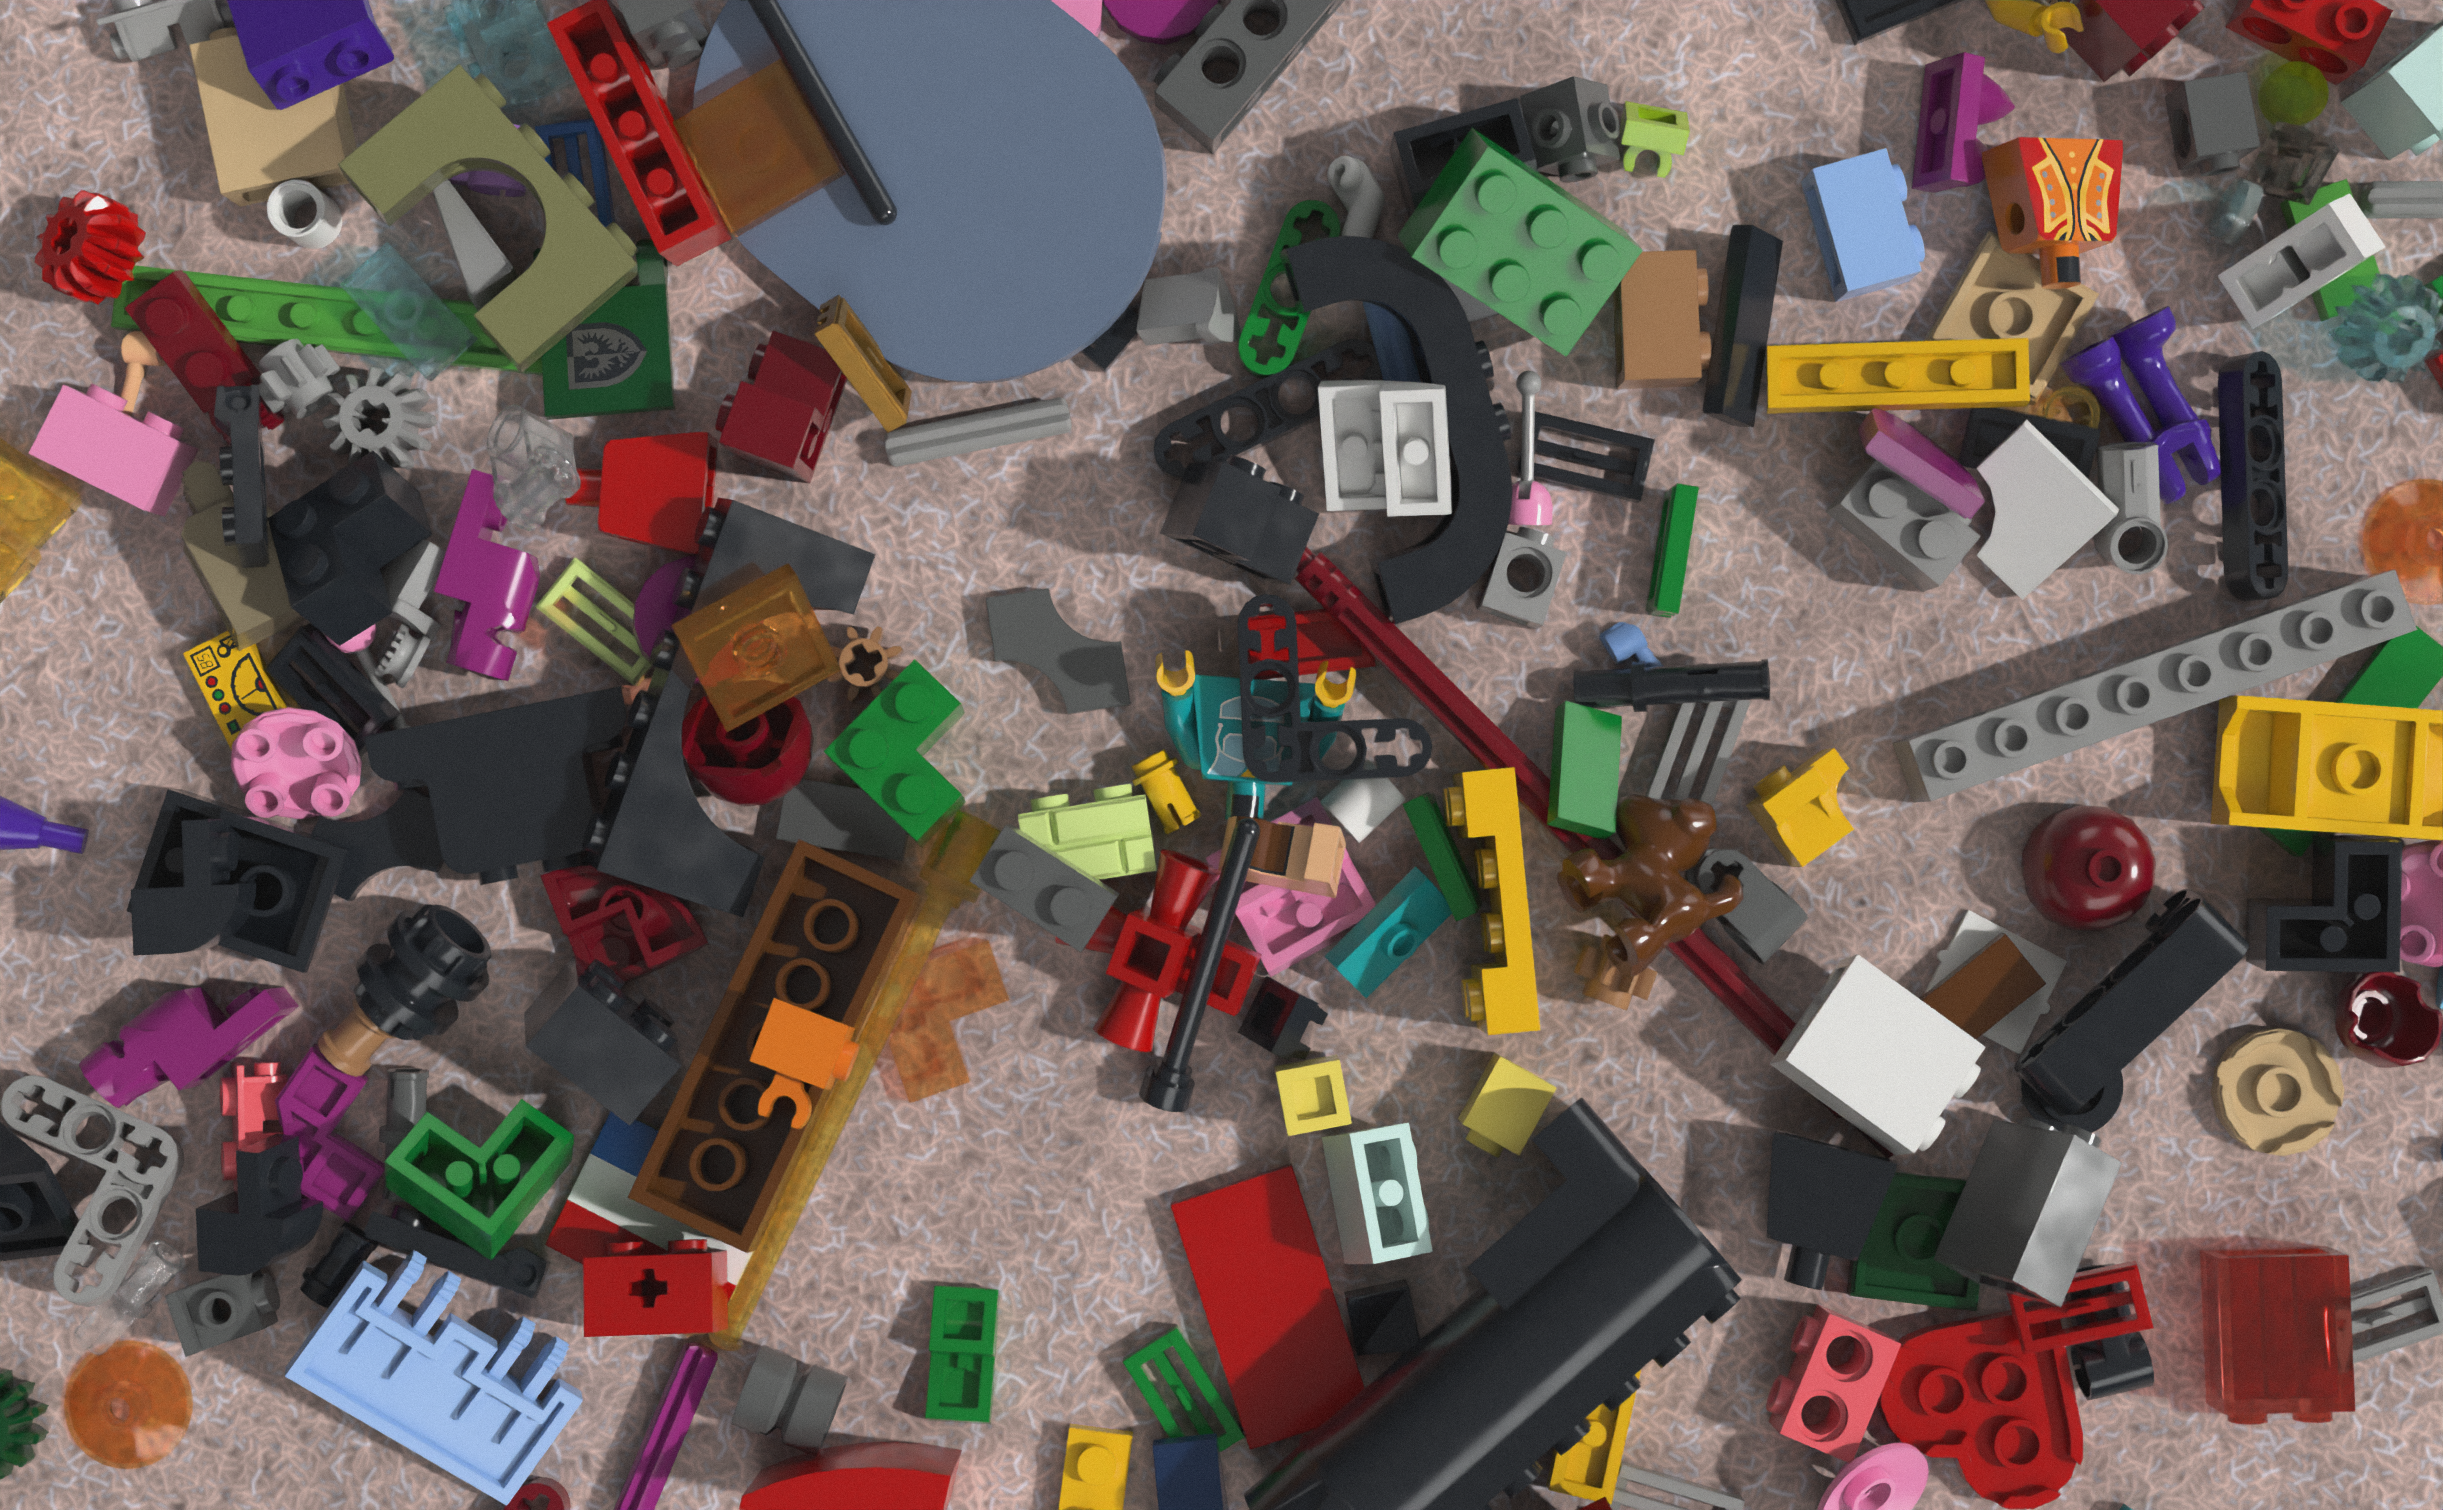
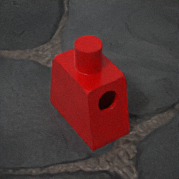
[565,431,718,557]

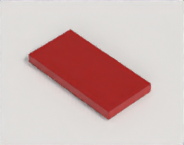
[1171,1163,1365,1450]

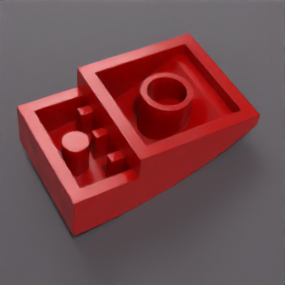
[739,1441,962,1510]

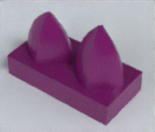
[1912,52,2015,193]

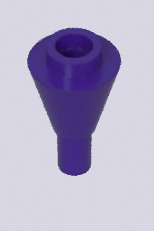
[0,796,89,854]

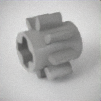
[258,338,341,419]

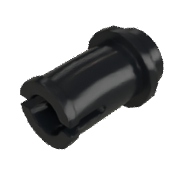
[300,1222,379,1308]

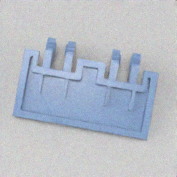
[285,1250,583,1506]

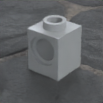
[1477,527,1567,630]

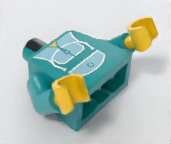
[1155,650,1356,820]

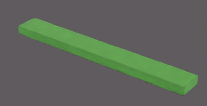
[111,266,542,375]

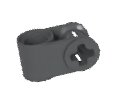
[1685,848,1808,965]

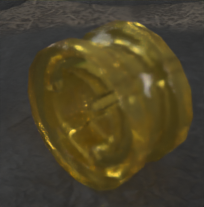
[2036,386,2100,427]

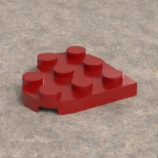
[1877,1303,2083,1509]

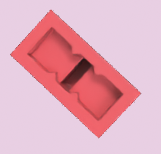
[1766,1304,1901,1463]

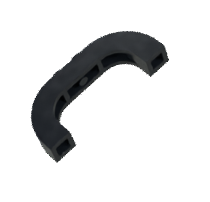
[1280,236,1512,624]

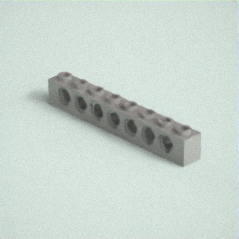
[1892,569,2417,803]

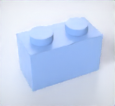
[1801,148,1925,302]

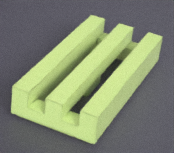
[535,557,652,686]

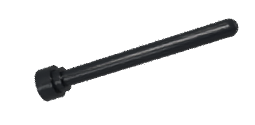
[741,0,897,225]
[1139,818,1260,1112]

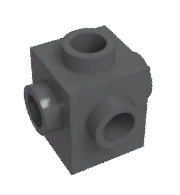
[1520,76,1620,183]

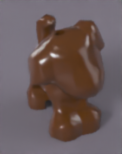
[1557,794,1744,977]

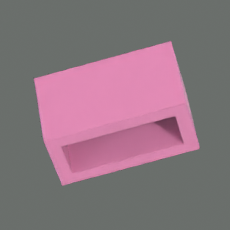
[28,383,199,517]

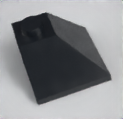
[0,1122,90,1261]

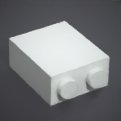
[1770,954,1985,1155]

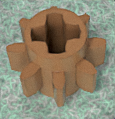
[827,626,904,703]
[1573,934,1658,1011]

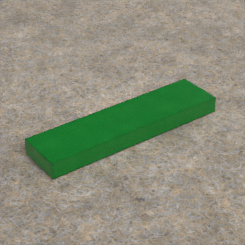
[2256,626,2443,857]

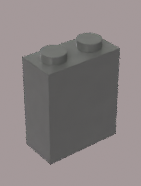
[1933,1117,2122,1307]

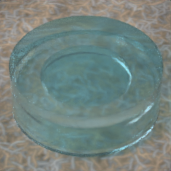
[2209,177,2263,245]

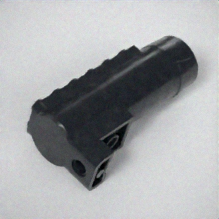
[1244,1097,1742,1510]

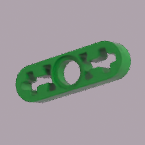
[1238,200,1340,379]

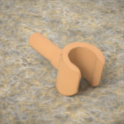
[120,331,166,416]

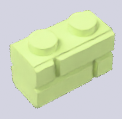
[1018,784,1158,880]

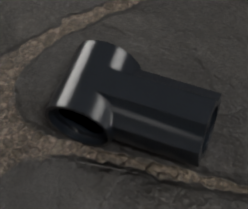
[2066,1263,2154,1400]

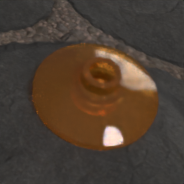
[2363,479,2443,605]
[64,1340,193,1469]

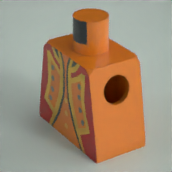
[1982,137,2123,289]

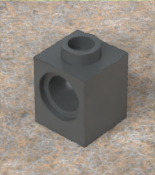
[2165,71,2260,177]

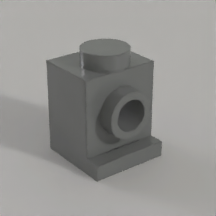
[165,1269,280,1357]

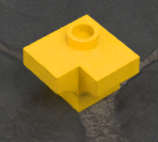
[1746,748,1854,867]

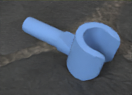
[1599,622,1664,667]

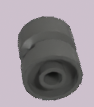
[732,1345,848,1457]

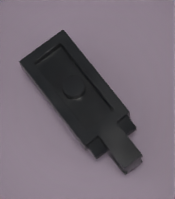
[214,385,270,568]
[363,1205,551,1298]

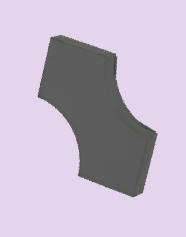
[986,588,1131,715]

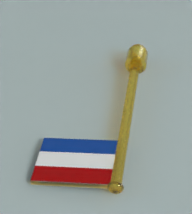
[545,809,1002,1351]

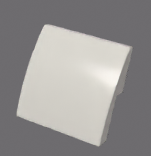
[1318,380,1453,517]

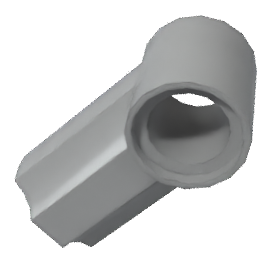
[2093,442,2168,575]

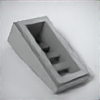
[433,180,519,311]

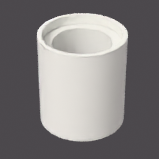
[267,180,342,249]
[1320,758,1406,843]

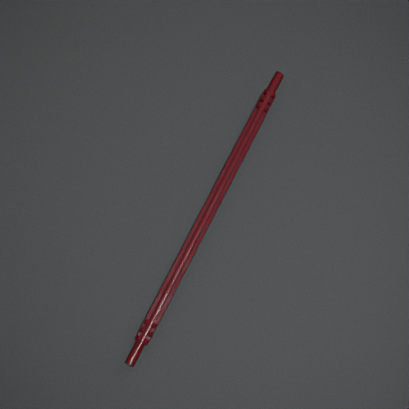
[1294,546,1894,1158]

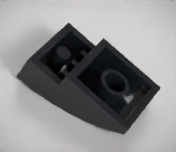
[126,789,349,973]

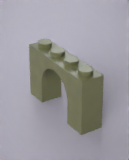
[338,64,639,373]

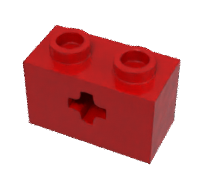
[583,1239,728,1337]

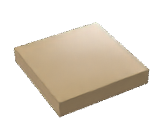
[1923,231,2099,406]

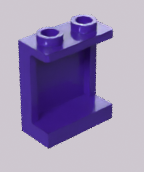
[227,0,394,110]

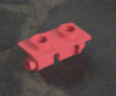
[219,1061,288,1194]

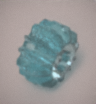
[2328,273,2443,384]

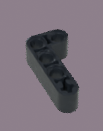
[2014,888,2249,1117]

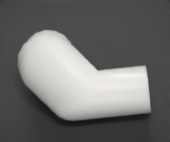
[1327,156,1385,238]

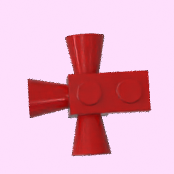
[1055,849,1262,1052]

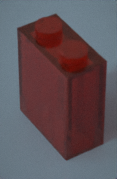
[2200,1246,2355,1425]

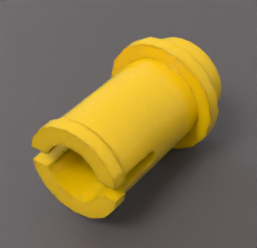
[1131,748,1202,834]

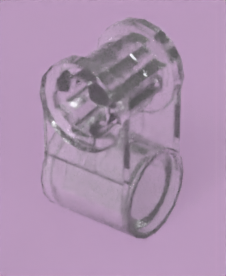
[486,404,581,531]

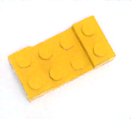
[2211,695,2443,841]
[1442,767,1540,1035]

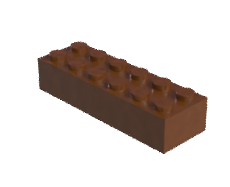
[627,839,923,1253]

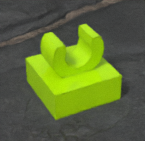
[1620,101,1690,178]

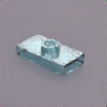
[340,242,478,382]

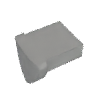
[1136,267,1241,346]
[381,539,446,641]

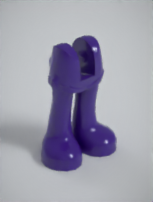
[2060,306,2221,505]

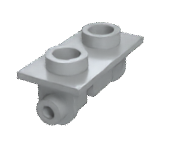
[96,0,235,62]

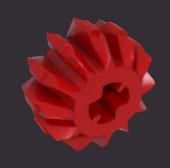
[34,190,146,305]

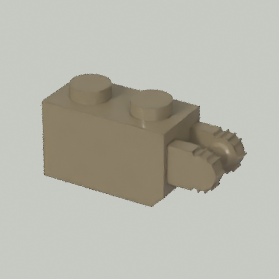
[181,460,306,651]

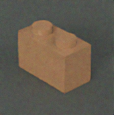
[1613,250,1711,389]

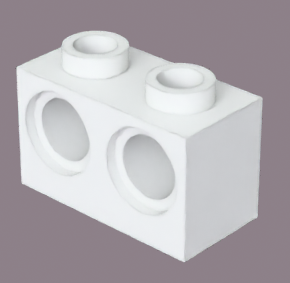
[2218,194,2385,329]

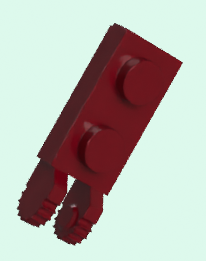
[124,270,285,446]

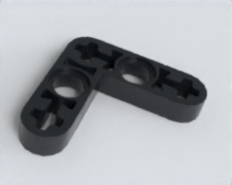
[1238,594,1432,783]

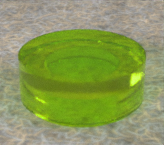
[2258,61,2329,129]

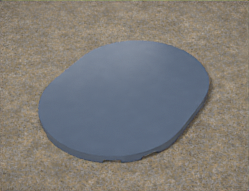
[693,0,1168,384]

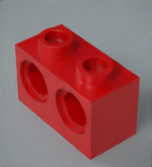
[2225,0,2393,85]

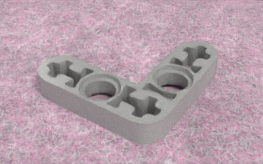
[1,1075,184,1307]

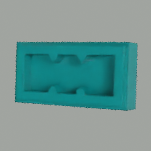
[1324,866,1452,998]

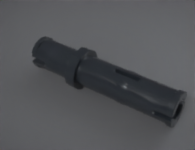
[1573,659,1770,712]

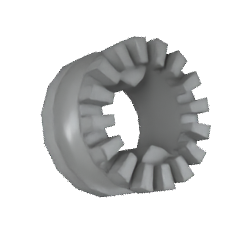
[374,623,431,689]

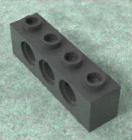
[1154,0,1345,154]

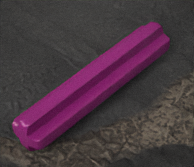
[613,1342,718,1510]

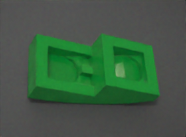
[925,1286,999,1425]

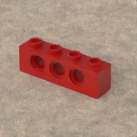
[546,0,733,267]

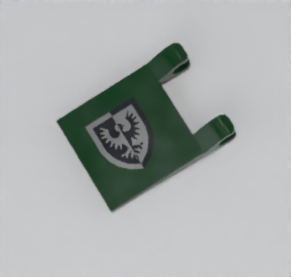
[533,239,675,420]

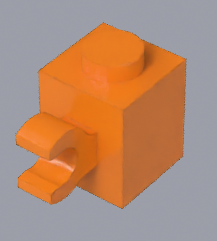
[749,998,860,1129]

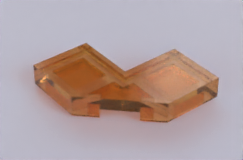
[889,940,1010,1103]

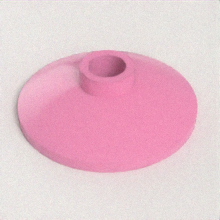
[1817,1443,1929,1510]

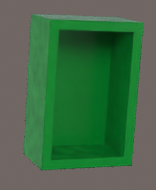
[1398,128,1643,357]

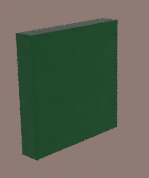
[1846,1171,1980,1311]

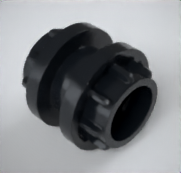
[354,904,492,1040]

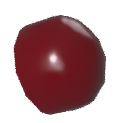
[2334,972,2443,1068]

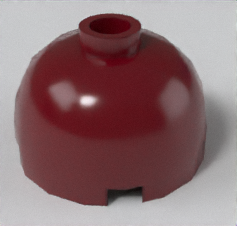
[682,676,814,807]
[2021,805,2156,932]

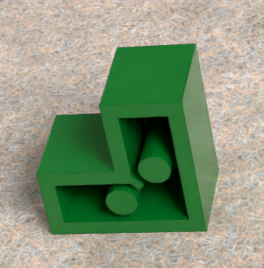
[824,659,966,848]
[384,1099,574,1261]

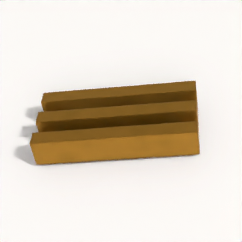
[814,295,912,433]

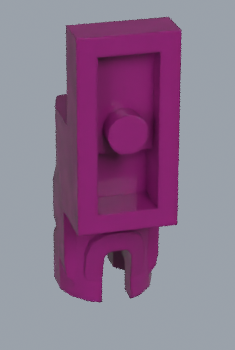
[434,469,540,681]
[79,986,299,1108]

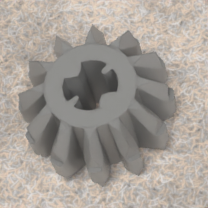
[322,366,437,470]

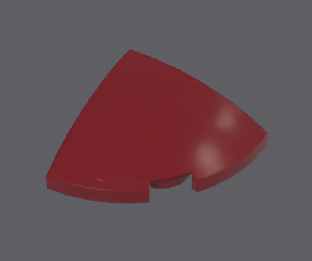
[540,865,709,985]

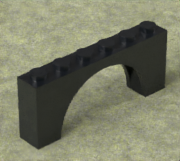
[582,497,876,918]

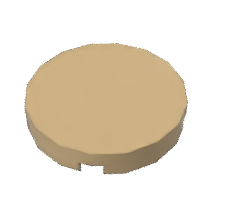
[2211,1027,2345,1156]

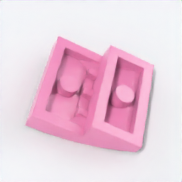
[1206,797,1376,977]

